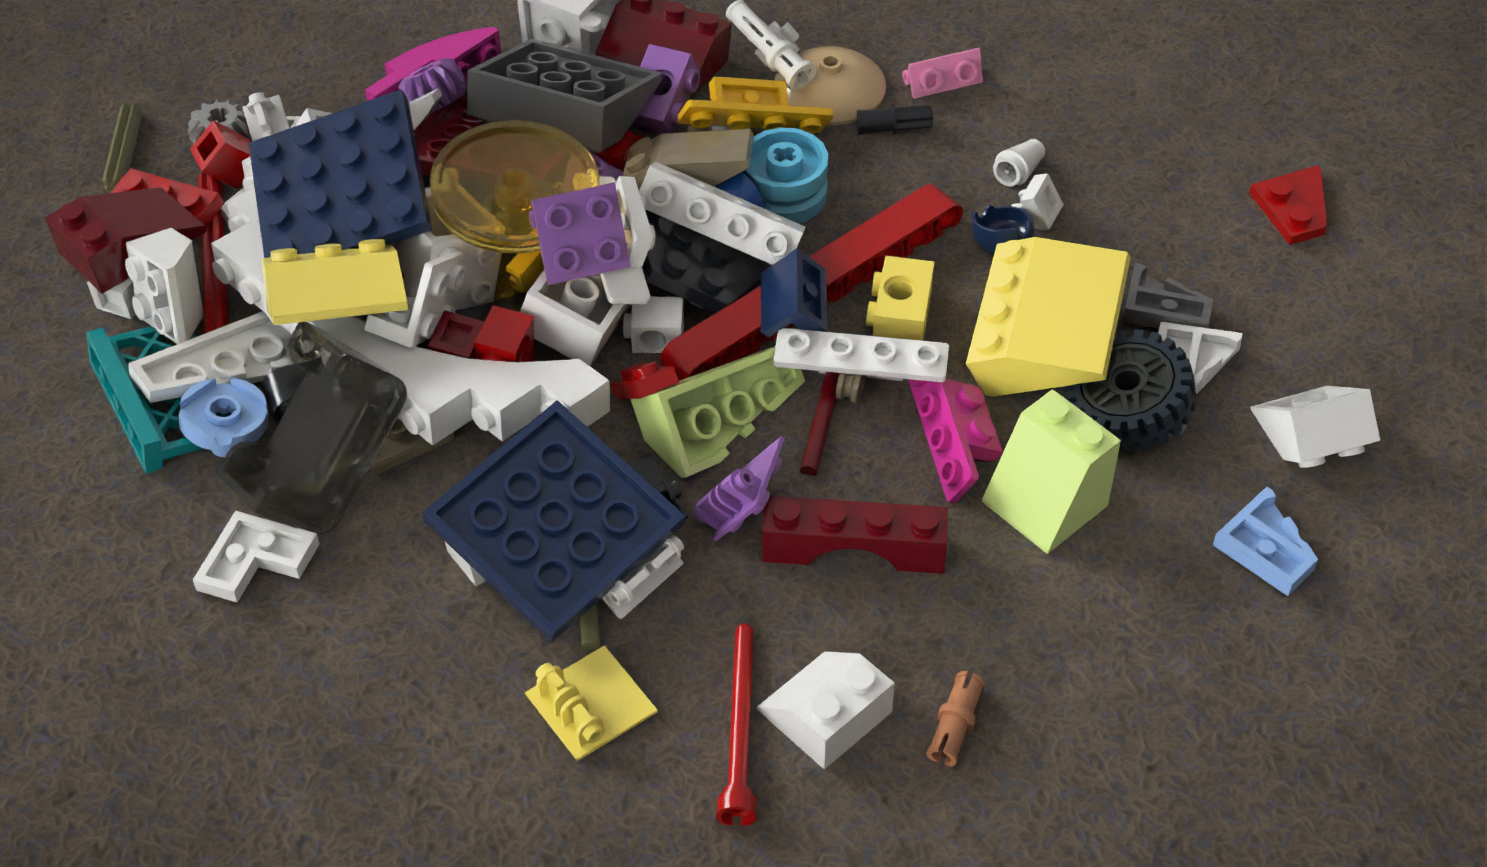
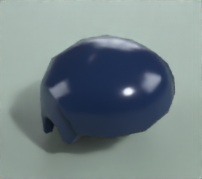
[971,205,1034,255]

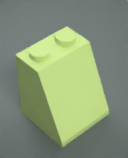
[982,389,1121,554]

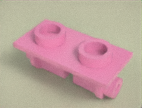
[902,48,983,99]

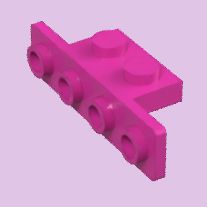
[908,379,1003,503]

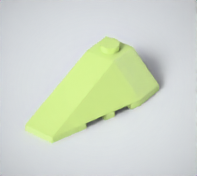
[630,347,805,478]

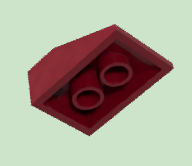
[45,187,207,294]

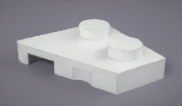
[1158,322,1243,394]

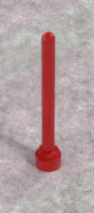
[716,623,757,826]

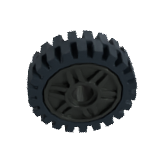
[1063,330,1196,454]

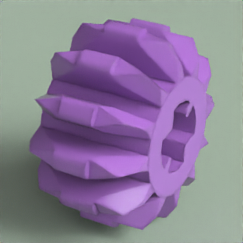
[399,58,467,112]

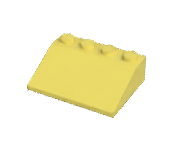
[966,237,1131,397]

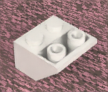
[125,228,203,344]

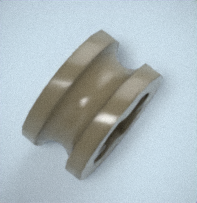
[836,373,867,404]

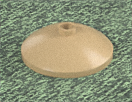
[774,46,886,125]

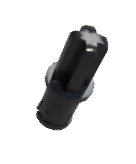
[856,104,933,135]

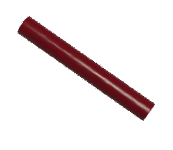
[800,372,840,476]

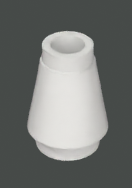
[993,139,1045,187]

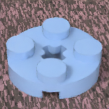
[179,378,268,457]

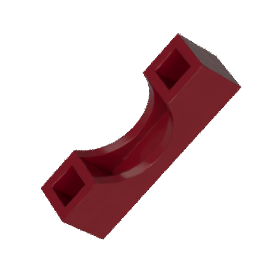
[762,496,948,574]

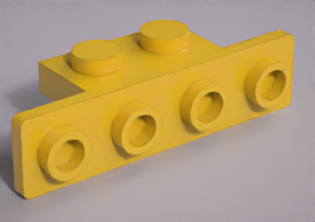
[677,76,834,134]

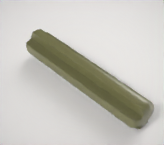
[102,103,142,191]

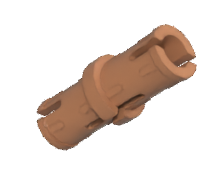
[926,671,986,767]

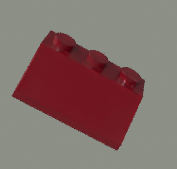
[595,0,732,93]

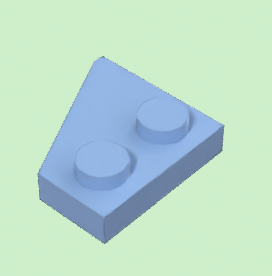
[1213,487,1318,596]

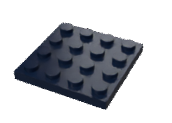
[248,89,433,258]
[422,400,685,643]

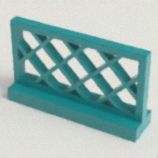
[86,326,232,474]

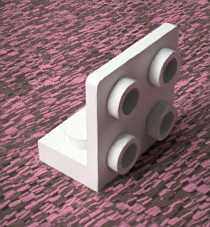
[364,250,466,348]

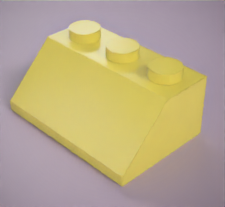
[261,239,408,325]

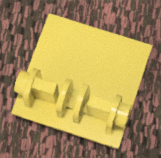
[525,645,658,761]

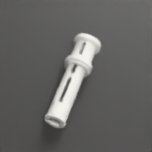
[725,0,816,92]

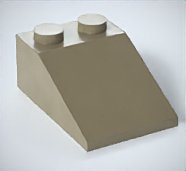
[623,129,754,190]

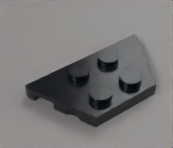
[642,210,772,313]

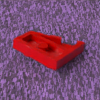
[1249,165,1327,245]

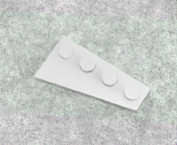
[129,311,319,403]

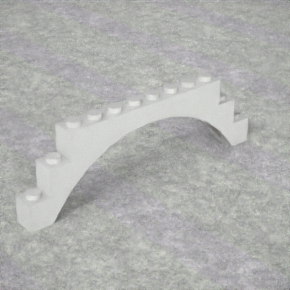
[211,157,610,446]

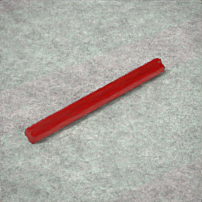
[198,173,229,334]

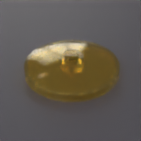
[430,120,600,254]

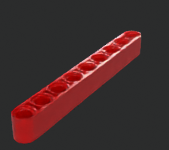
[659,184,963,381]

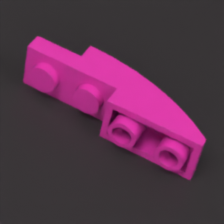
[365,27,502,101]

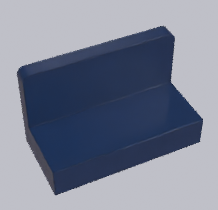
[761,248,827,337]

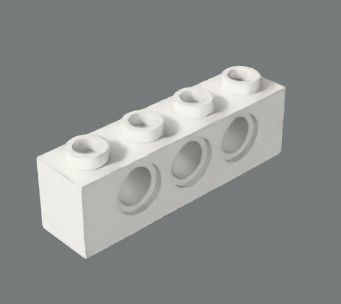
[639,162,806,265]

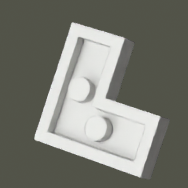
[193,511,319,602]

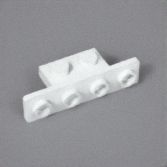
[574,175,655,304]
[774,328,949,382]

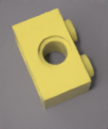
[866,256,934,341]

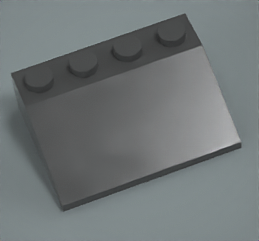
[467,39,663,153]

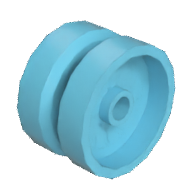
[742,127,829,223]

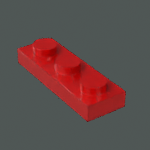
[109,168,225,227]

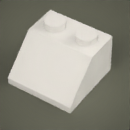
[1250,386,1380,468]
[757,652,895,770]

